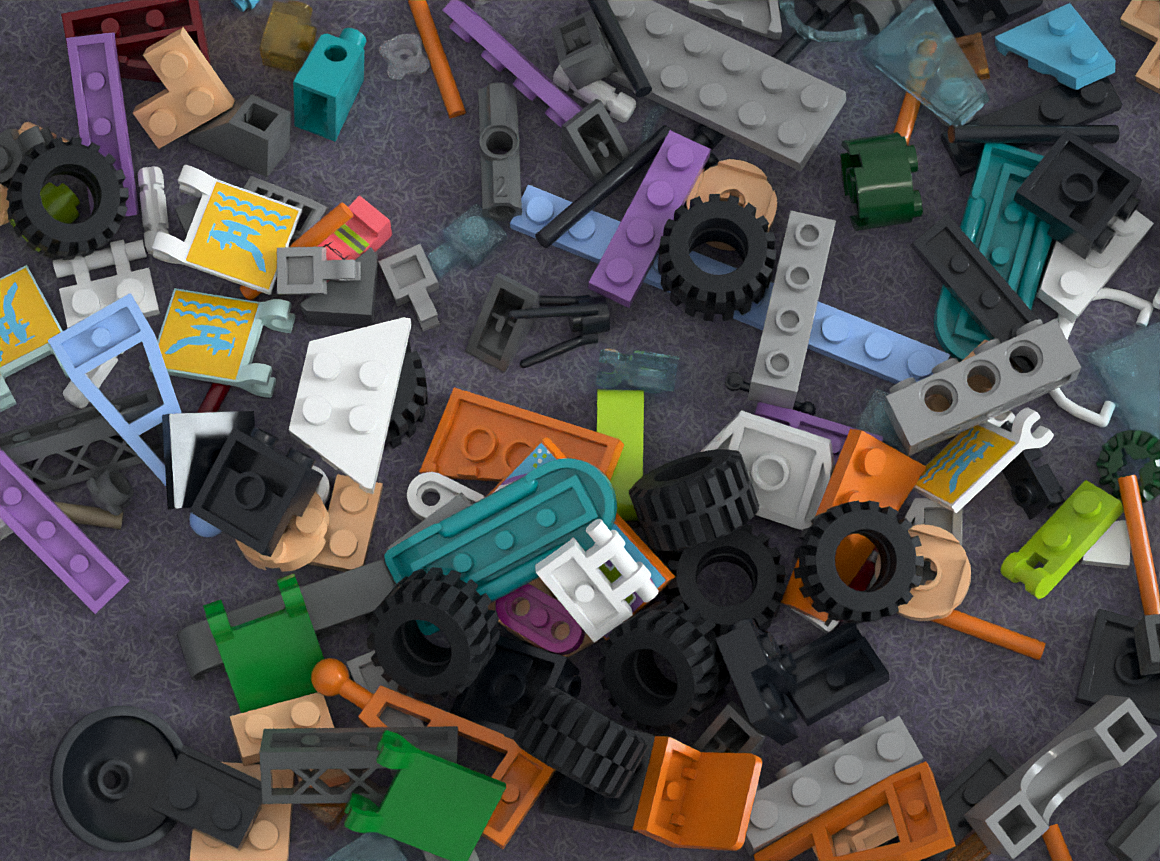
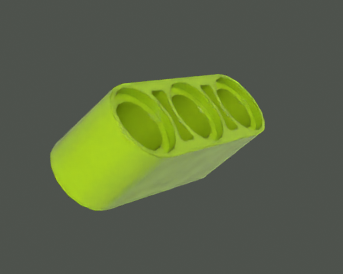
[596,389,644,521]

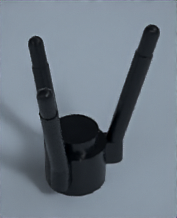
[508,295,610,368]

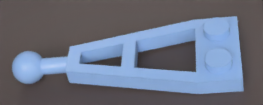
[48,293,222,537]

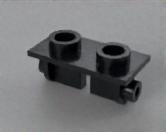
[1000,420,1065,520]

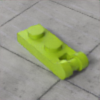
[1000,480,1124,599]

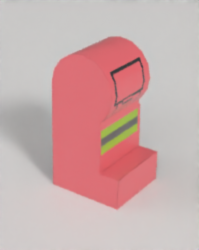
[317,195,392,282]

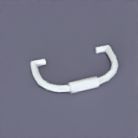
[1048,287,1154,428]

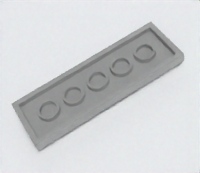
[594,0,846,172]

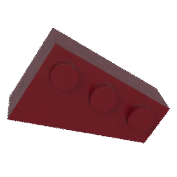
[61,0,212,83]

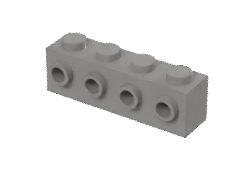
[744,716,923,857]

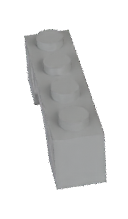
[963,695,1157,859]

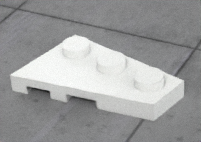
[1036,210,1154,324]

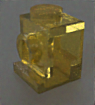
[259,0,317,73]

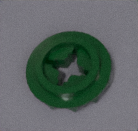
[1096,430,1160,503]

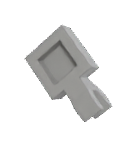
[378,244,440,332]
[277,247,361,295]

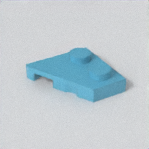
[995,3,1116,90]

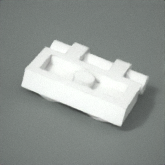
[53,239,160,328]
[535,519,659,643]

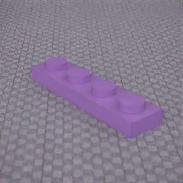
[443,0,583,128]
[66,33,139,216]
[588,130,711,308]
[0,448,130,614]

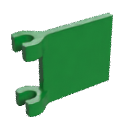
[203,574,324,713]
[344,730,506,861]

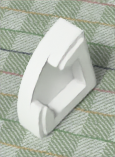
[1080,520,1131,569]

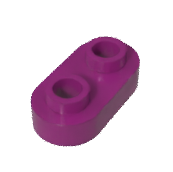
[495,583,586,655]

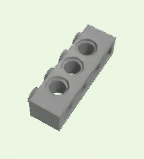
[747,211,836,410]
[884,319,1081,456]

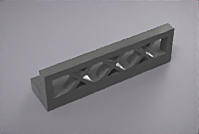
[0,387,164,493]
[259,726,458,804]

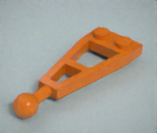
[311,658,556,849]
[754,761,956,861]

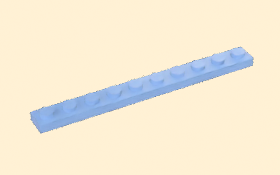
[510,185,950,384]

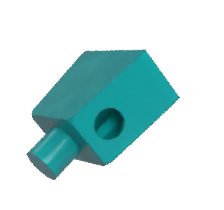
[293,28,367,142]

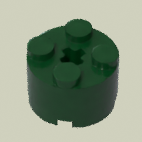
[840,132,923,231]

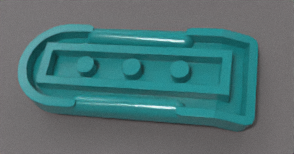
[934,143,1052,362]
[384,458,617,635]

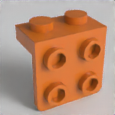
[632,736,762,851]

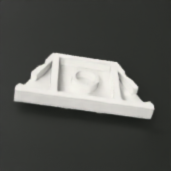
[289,317,411,494]
[700,410,835,531]

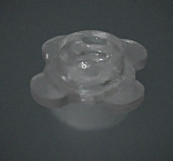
[379,33,430,81]

